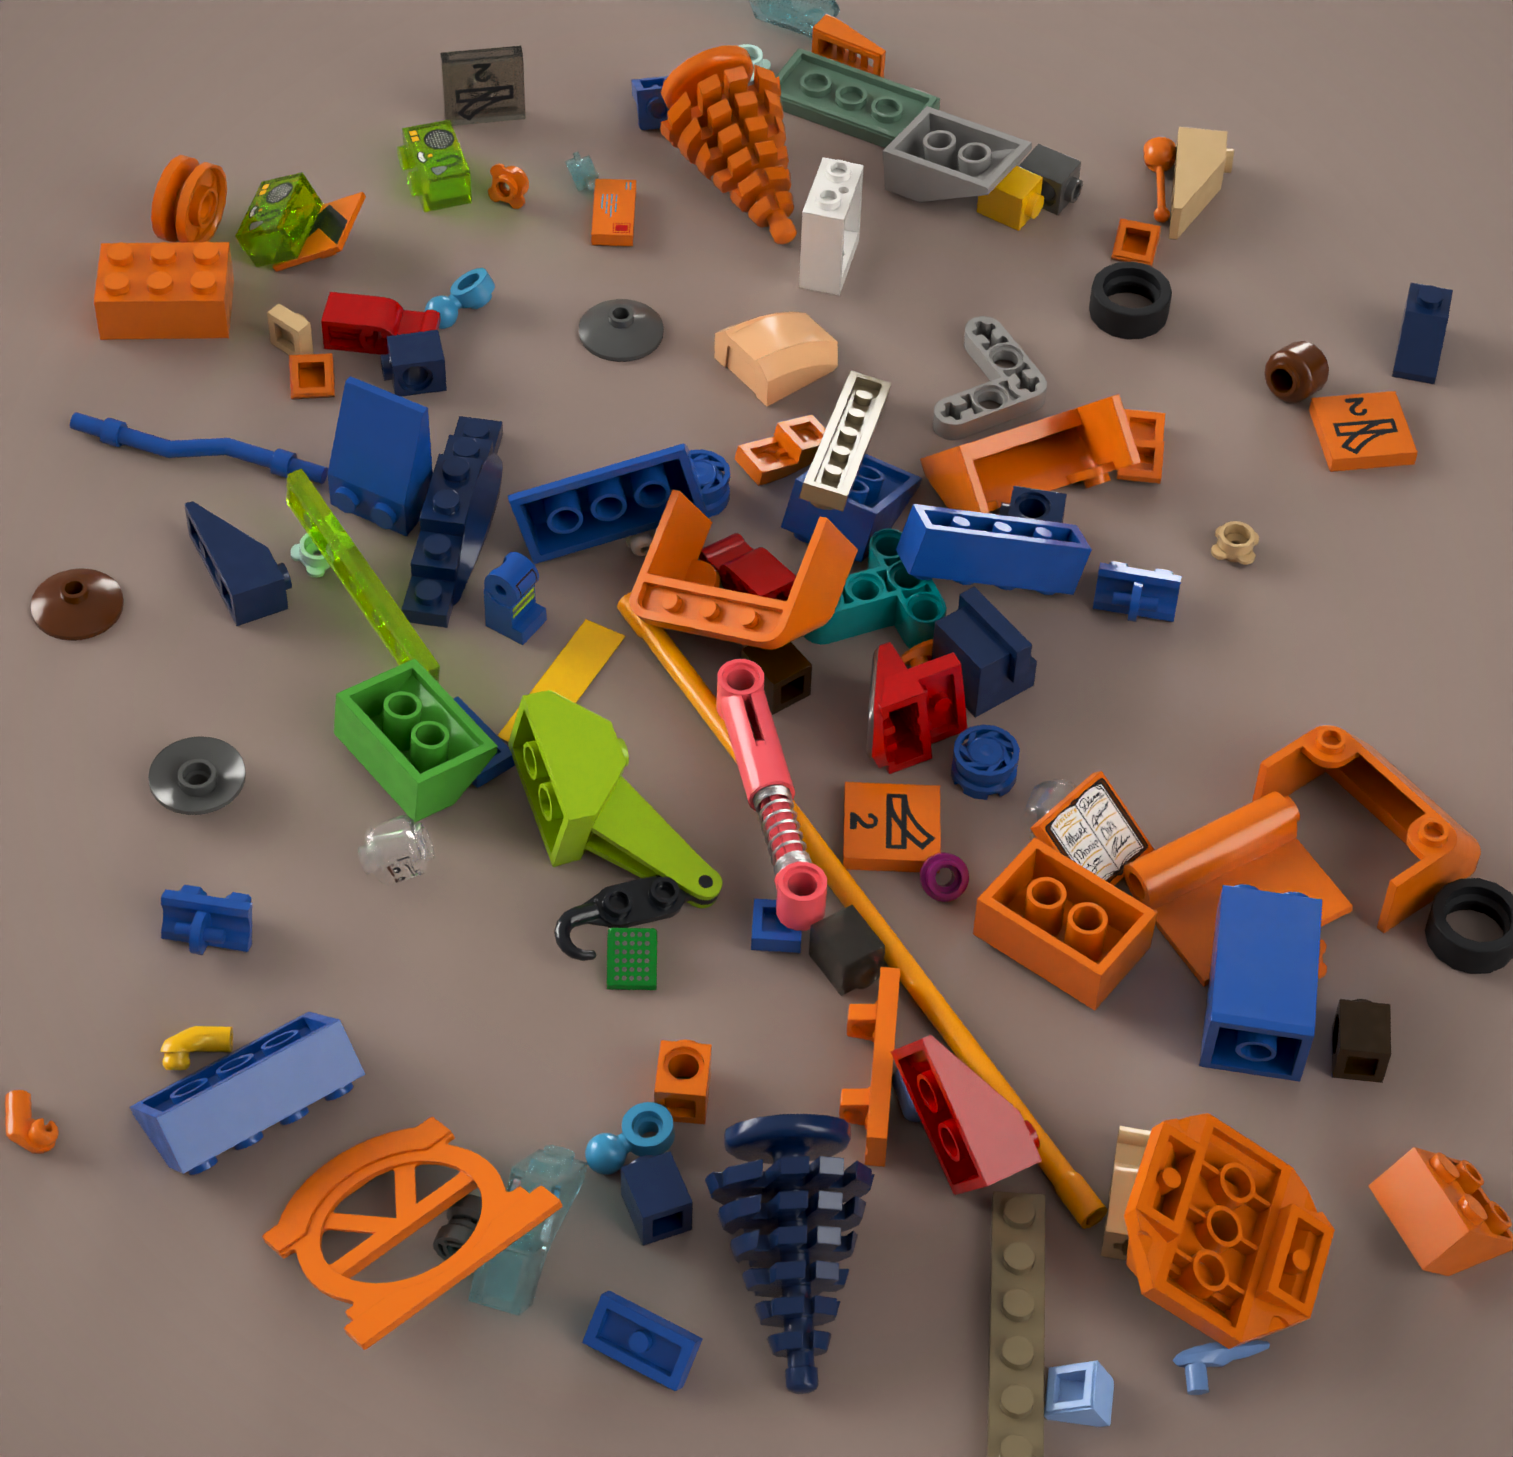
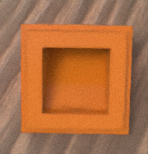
[1111,218,1161,267]
[289,353,335,399]

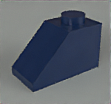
[1392,282,1453,384]

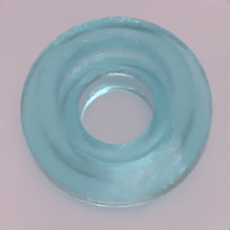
[565,151,599,191]

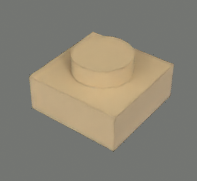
[267,304,314,355]

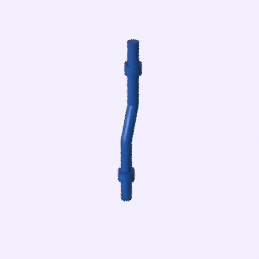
[70,412,328,484]

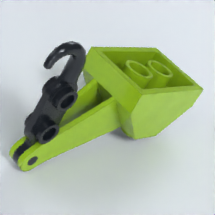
[508,690,722,961]

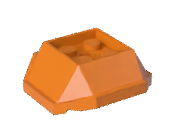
[1124,1113,1335,1349]

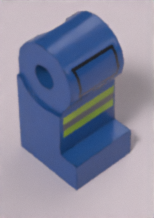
[484,552,547,645]

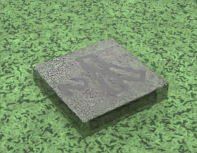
[440,46,526,126]

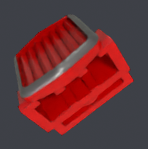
[866,642,968,774]

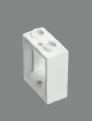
[799,157,864,296]

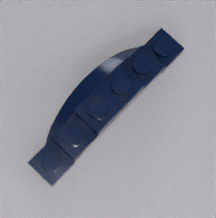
[401,416,503,628]

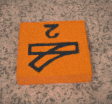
[1309,391,1418,472]
[843,782,941,873]

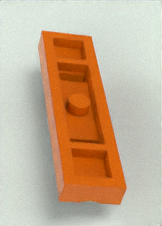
[839,967,901,1167]

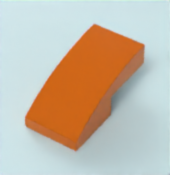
[1116,409,1166,484]
[734,414,826,486]

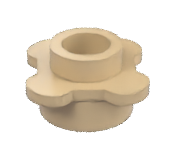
[1211,521,1259,565]

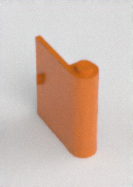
[1123,791,1353,987]

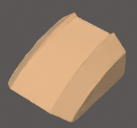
[714,312,838,407]

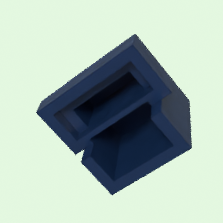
[931,586,1037,718]

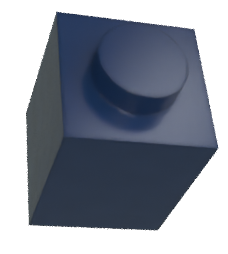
[621,1151,693,1246]

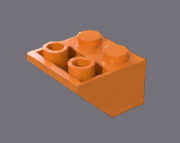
[1368,1147,1513,1276]

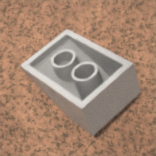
[883,106,1032,202]

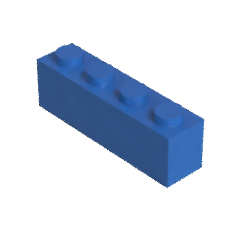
[896,504,1092,595]

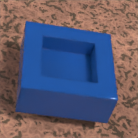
[751,899,802,953]

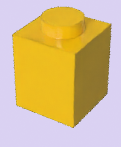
[977,166,1044,231]

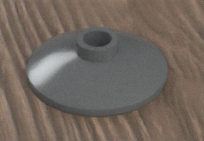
[579,299,664,362]
[148,736,246,815]

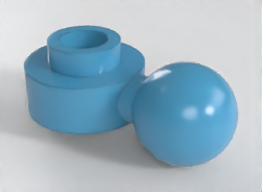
[424,268,495,329]
[585,1102,675,1175]

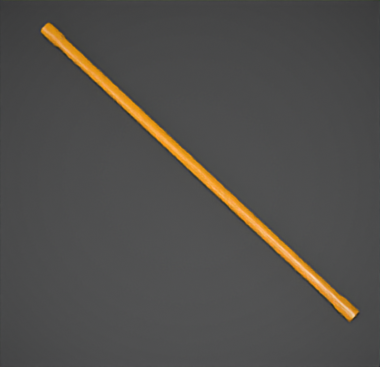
[617,592,1107,1229]

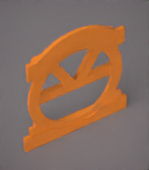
[262,1117,563,1350]

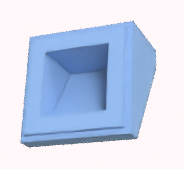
[1044,1360,1114,1427]

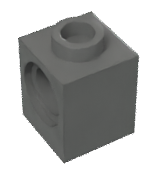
[1019,144,1083,215]

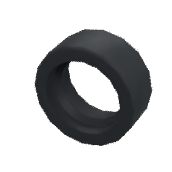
[1089,262,1172,339]
[1425,878,1513,974]

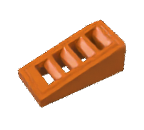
[812,14,886,78]

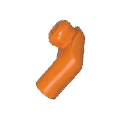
[5,1090,59,1154]

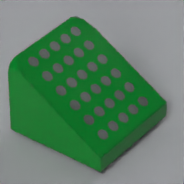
[607,928,657,990]

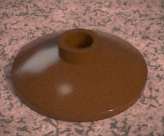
[31,568,124,641]

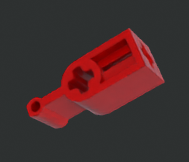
[321,292,441,355]
[699,533,796,601]

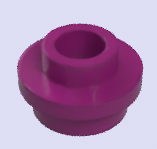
[920,852,969,902]

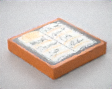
[1030,771,1154,886]

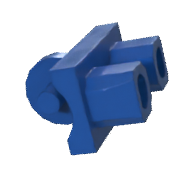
[1093,561,1182,622]
[161,885,252,955]

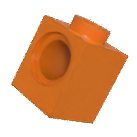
[654,1039,712,1124]

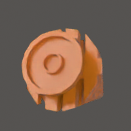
[660,45,797,245]

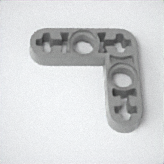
[933,316,1047,440]

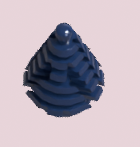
[705,1114,875,1394]

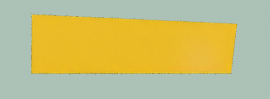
[497,619,625,742]

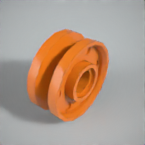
[151,154,227,242]

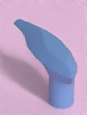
[1173,1340,1270,1395]

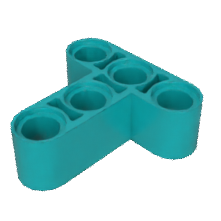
[804,528,947,649]

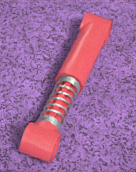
[716,659,827,931]

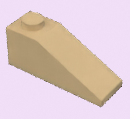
[1169,127,1234,240]

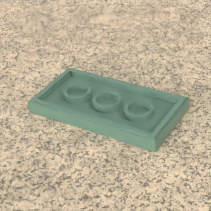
[775,48,940,148]

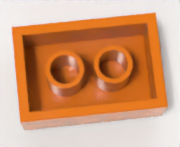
[94,242,234,340]
[973,837,1157,1011]

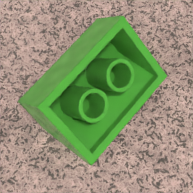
[334,659,498,823]

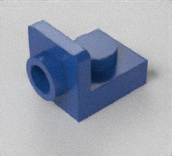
[631,76,669,130]

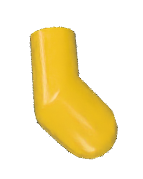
[160,1026,233,1070]

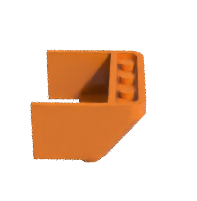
[920,394,1141,514]
[630,490,858,650]
[1252,725,1481,934]

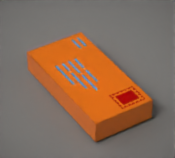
[591,179,636,246]

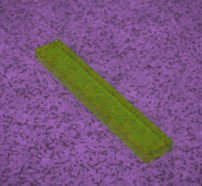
[286,468,440,683]

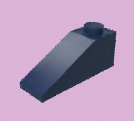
[184,501,292,626]

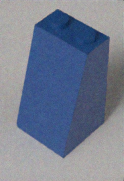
[1199,884,1322,1082]

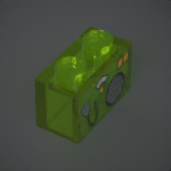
[397,119,472,212]
[235,172,323,267]

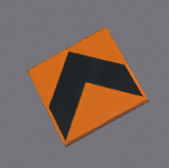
[272,192,366,272]

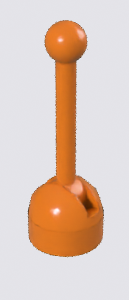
[1143,137,1176,223]

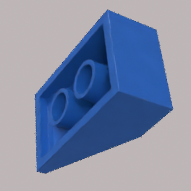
[327,376,433,536]
[781,454,922,562]

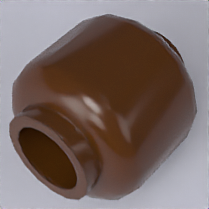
[1264,341,1329,403]

